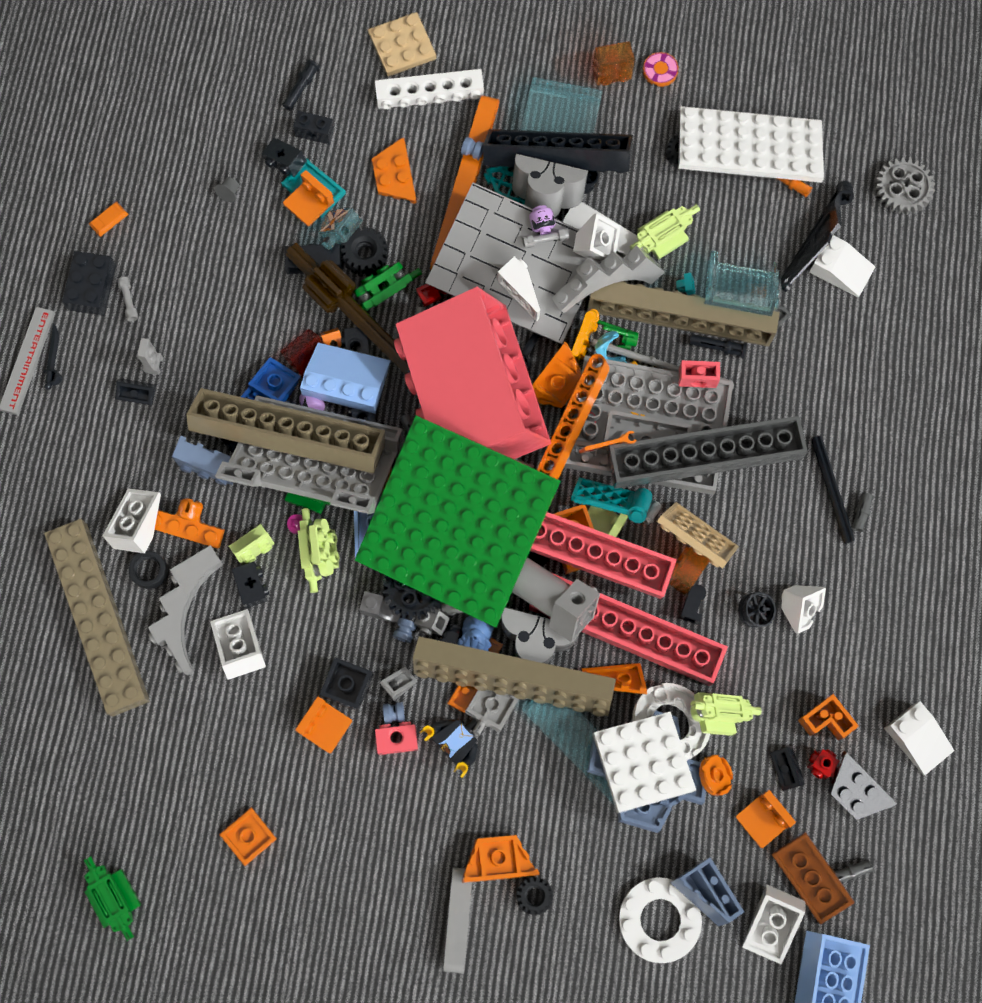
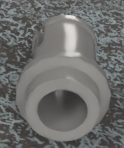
[643,500,663,525]

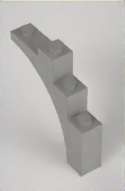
[551,245,665,313]
[148,545,223,676]

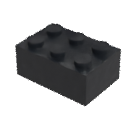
[62,251,116,316]

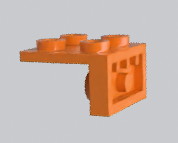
[283,170,334,226]
[295,697,352,754]
[735,790,796,848]

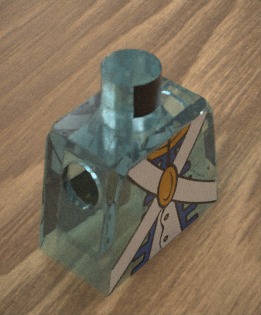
[319,208,363,250]

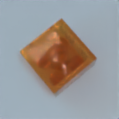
[592,41,635,85]
[669,546,709,595]

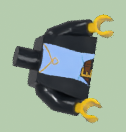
[420,718,479,778]

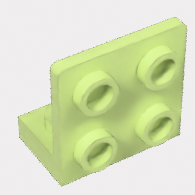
[588,506,628,537]
[229,524,274,565]

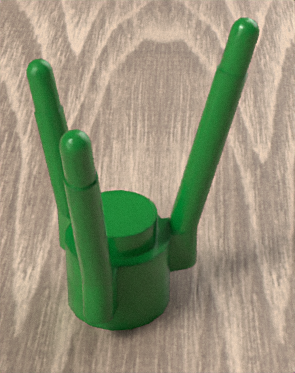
[597,320,639,350]

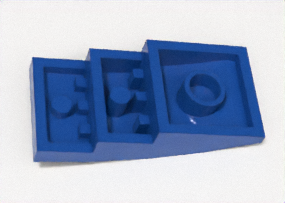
[241,357,301,402]

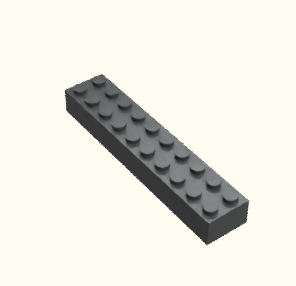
[607,416,808,489]

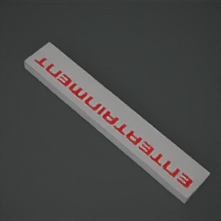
[0,307,55,415]

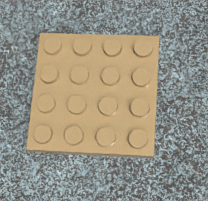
[657,502,739,568]

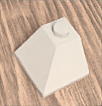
[573,214,621,261]

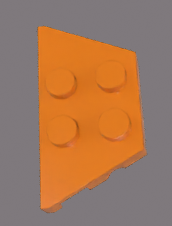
[372,138,417,204]
[532,342,582,408]
[462,835,539,883]

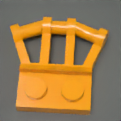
[572,309,599,364]

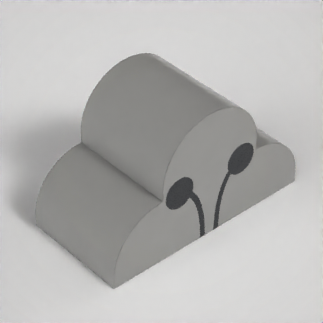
[512,154,588,218]
[501,608,579,664]

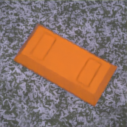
[89,202,129,237]

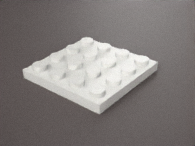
[593,712,696,814]

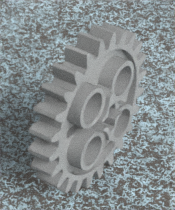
[875,158,935,215]

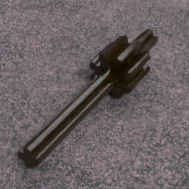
[285,243,410,374]

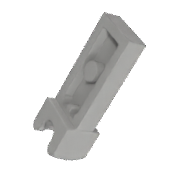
[137,338,163,375]

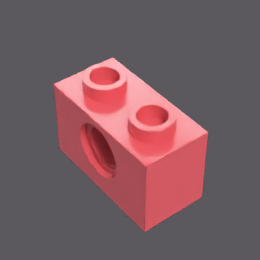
[679,360,720,388]
[375,722,418,755]

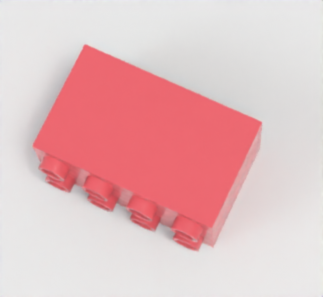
[394,287,551,459]

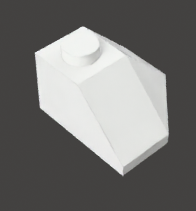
[781,585,826,633]

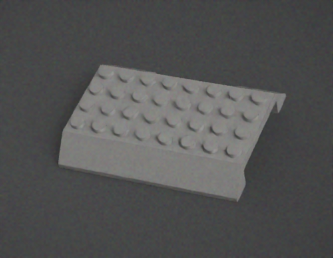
[215,395,403,514]

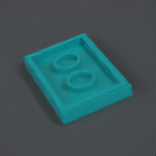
[281,159,346,218]

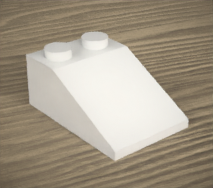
[810,235,875,298]
[498,256,540,321]
[102,489,161,553]
[210,609,266,680]
[884,701,954,776]
[743,885,806,964]

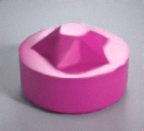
[287,514,302,534]

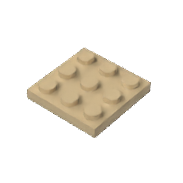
[368,12,437,77]

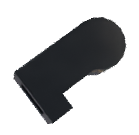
[679,584,706,625]

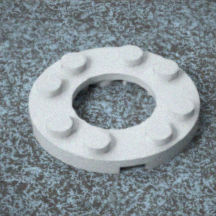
[632,683,710,760]
[619,878,702,963]

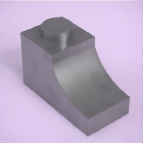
[359,591,401,624]

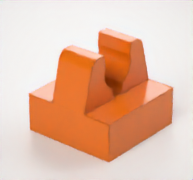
[320,328,342,347]

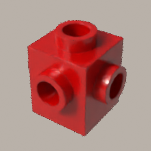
[807,749,840,779]

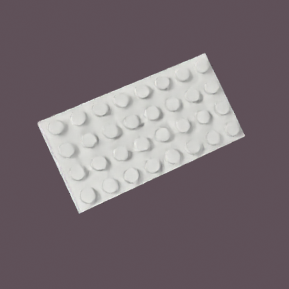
[678,106,824,183]

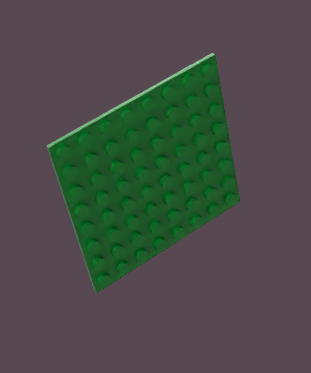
[355,415,561,627]

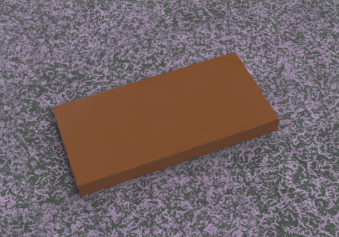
[772,832,855,925]

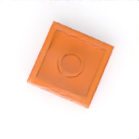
[219,807,277,866]

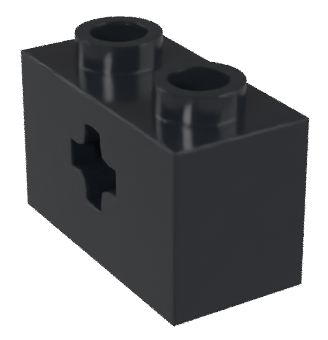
[293,110,335,145]
[261,137,307,177]
[232,562,270,609]

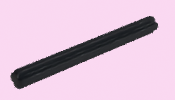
[811,435,855,544]

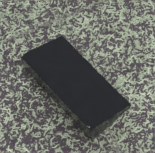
[115,379,157,406]
[769,746,805,791]

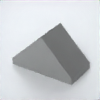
[380,667,418,701]

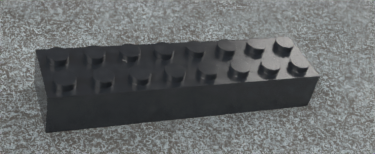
[483,129,633,173]

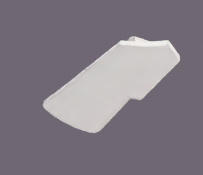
[563,202,643,258]

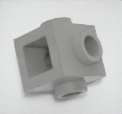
[414,607,450,636]

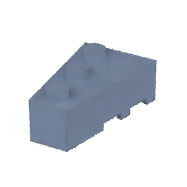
[172,436,234,486]
[670,858,744,927]

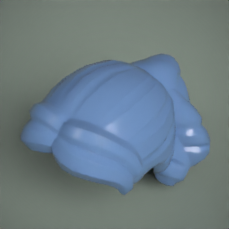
[457,616,494,651]

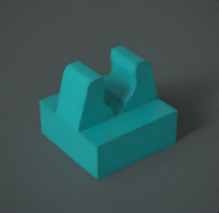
[676,273,696,295]

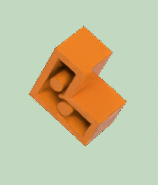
[798,694,859,740]

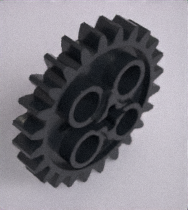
[383,576,441,620]

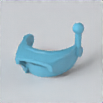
[595,331,627,363]

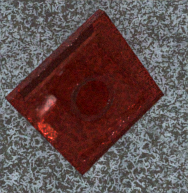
[280,328,324,378]

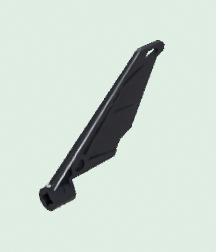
[781,181,854,292]

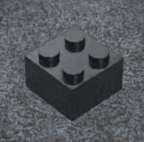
[320,657,374,712]

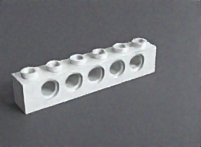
[375,69,484,109]

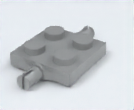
[465,690,519,736]

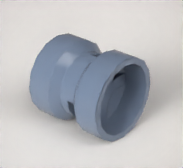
[461,137,484,160]
[392,618,417,643]
[383,702,405,724]

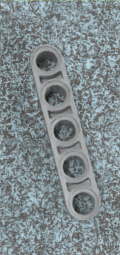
[443,867,472,973]

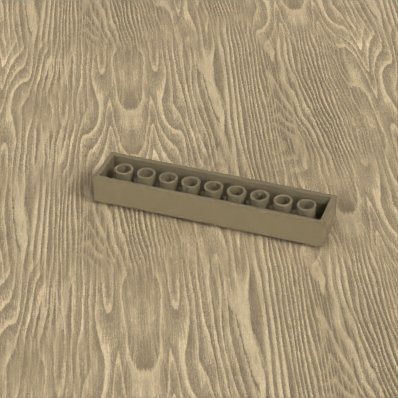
[587,281,780,346]
[186,388,385,473]
[44,519,150,717]
[413,636,616,717]

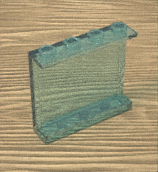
[521,77,603,133]
[704,251,779,316]

